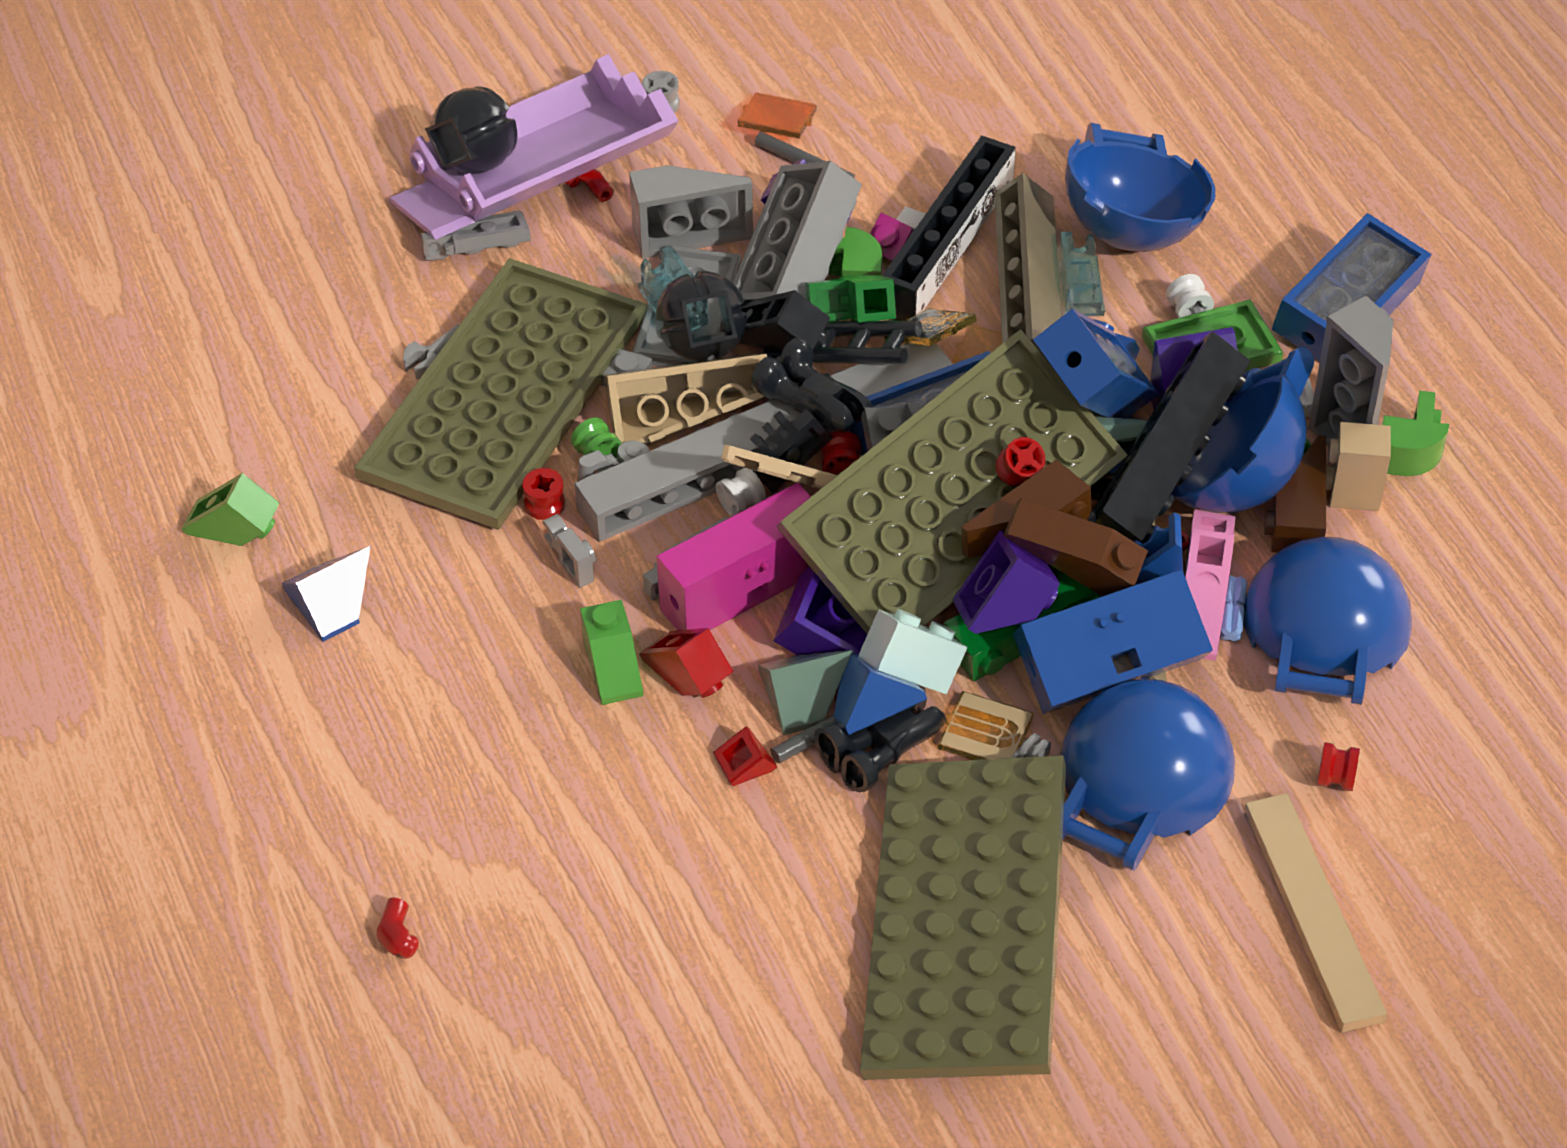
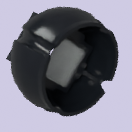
[425,86,518,174]
[656,270,747,362]

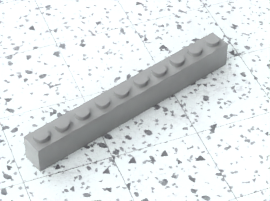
[575,337,953,542]

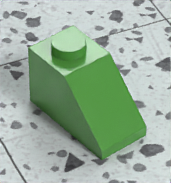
[181,473,280,546]
[580,600,644,705]

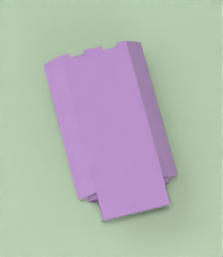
[389,54,678,240]

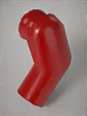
[565,169,614,202]
[376,897,419,959]

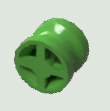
[571,417,621,459]

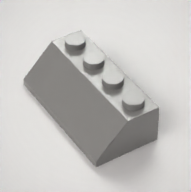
[733,161,862,302]
[1308,296,1394,447]

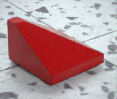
[713,726,778,786]

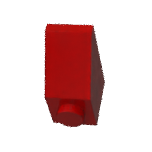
[639,628,734,698]

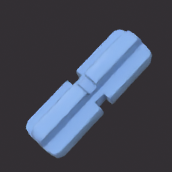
[1220,575,1247,642]

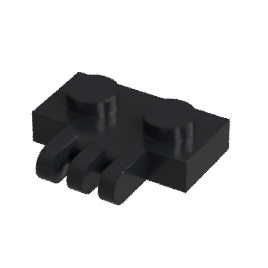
[749,409,833,493]

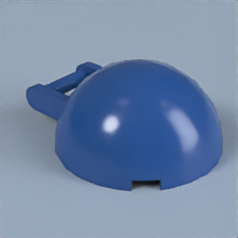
[1065,122,1216,252]
[1171,347,1314,513]
[1243,537,1412,705]
[1061,679,1235,871]

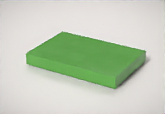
[1142,299,1283,372]

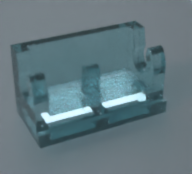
[1059,232,1105,316]
[638,245,709,331]

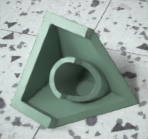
[758,650,853,735]

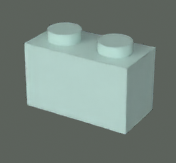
[858,609,967,694]

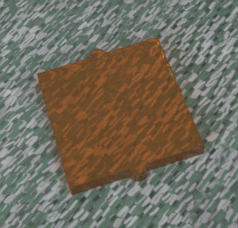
[737,92,817,139]

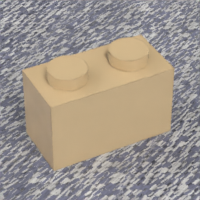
[1326,422,1391,511]

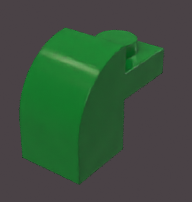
[805,275,896,323]

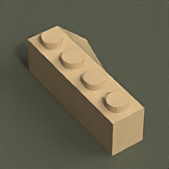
[604,353,767,445]

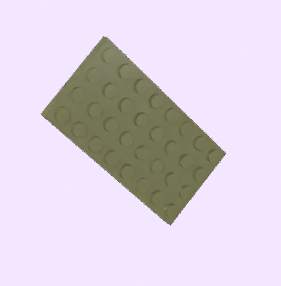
[354,258,647,530]
[776,329,1128,635]
[860,755,1066,1080]

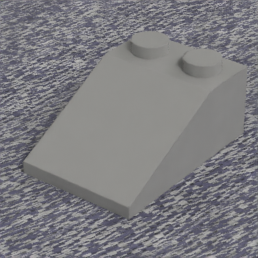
[629,165,753,259]

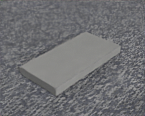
[633,245,741,367]

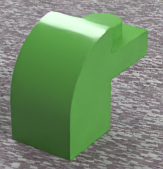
[828,227,882,277]
[1382,390,1450,476]

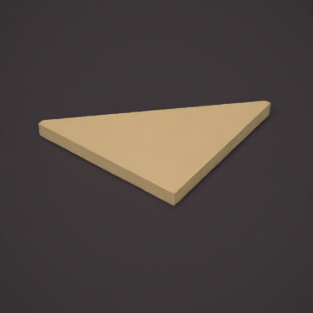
[721,444,838,489]

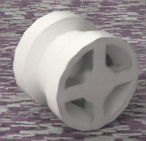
[1166,274,1214,318]
[716,468,766,516]

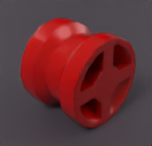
[821,431,861,475]
[995,437,1045,487]
[522,468,565,520]
[1317,742,1360,792]

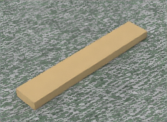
[1244,793,1387,1033]

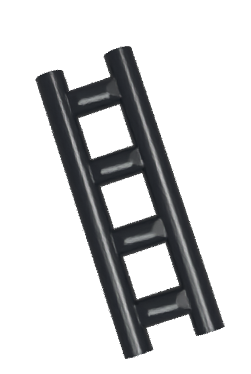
[763,321,922,364]

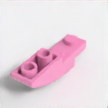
[1184,509,1236,661]

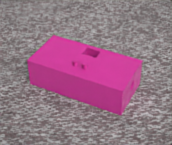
[656,483,811,630]

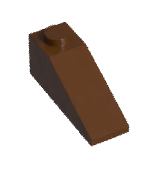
[1264,436,1326,553]
[961,460,1091,558]
[1003,498,1148,597]

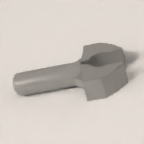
[403,324,460,379]

